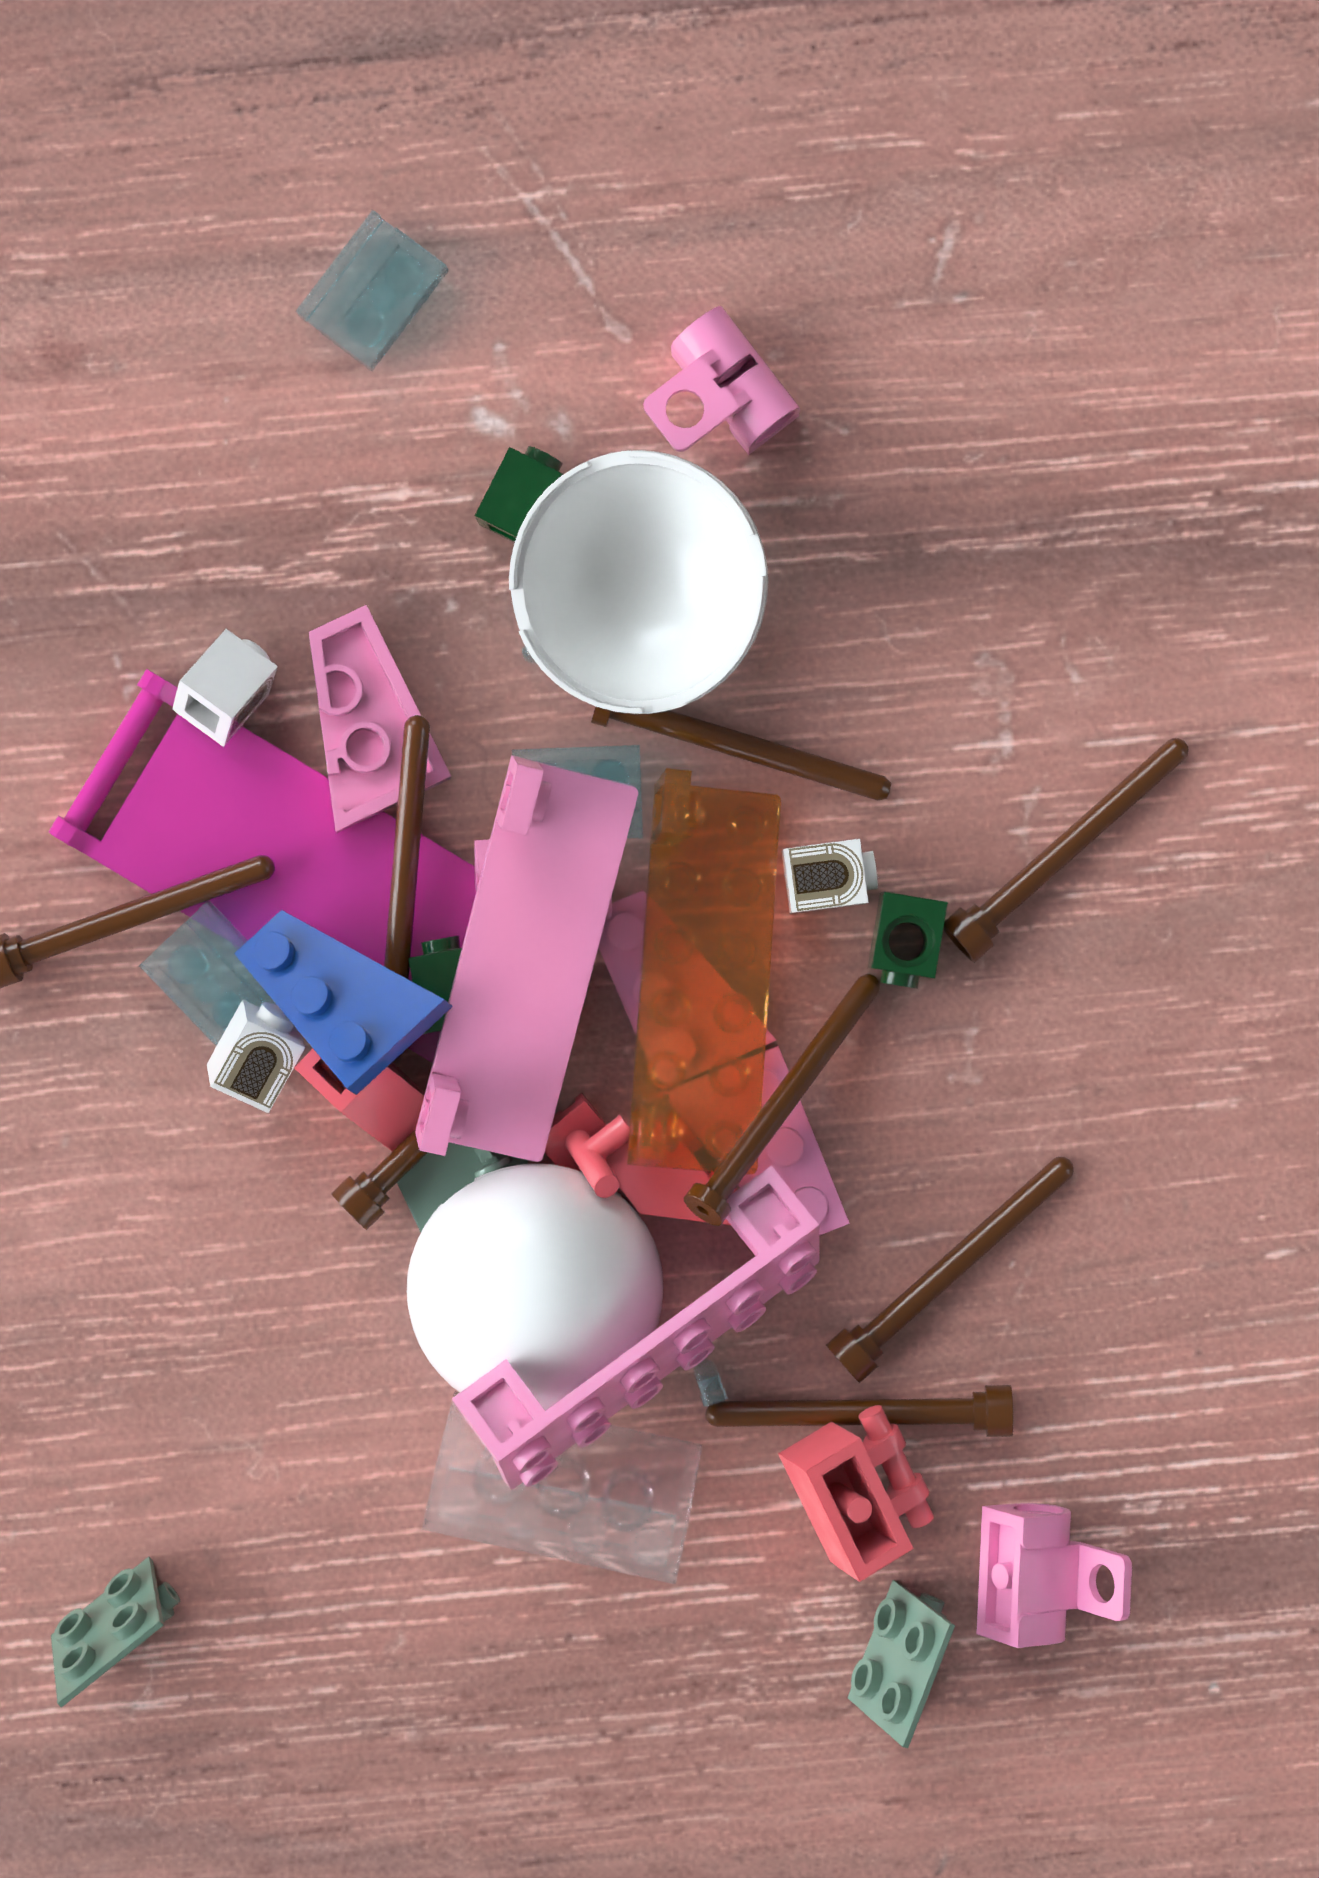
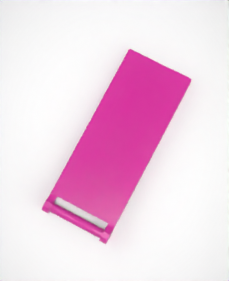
[48,669,476,1063]

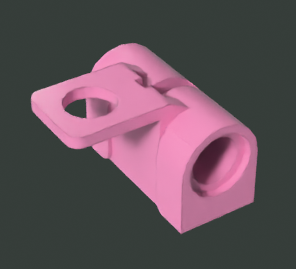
[643,306,800,455]
[976,1503,1132,1648]

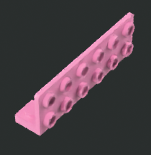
[415,755,638,1162]
[452,1165,819,1490]

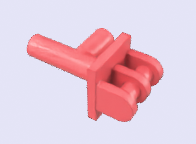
[545,1093,636,1198]

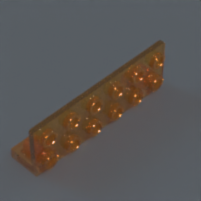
[627,768,781,1175]

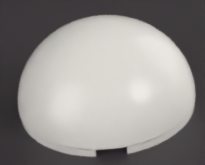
[509,450,768,714]
[407,1163,663,1411]

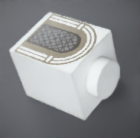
[172,629,278,747]
[781,839,878,914]
[207,1000,305,1113]

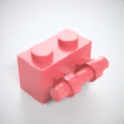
[778,1405,934,1582]

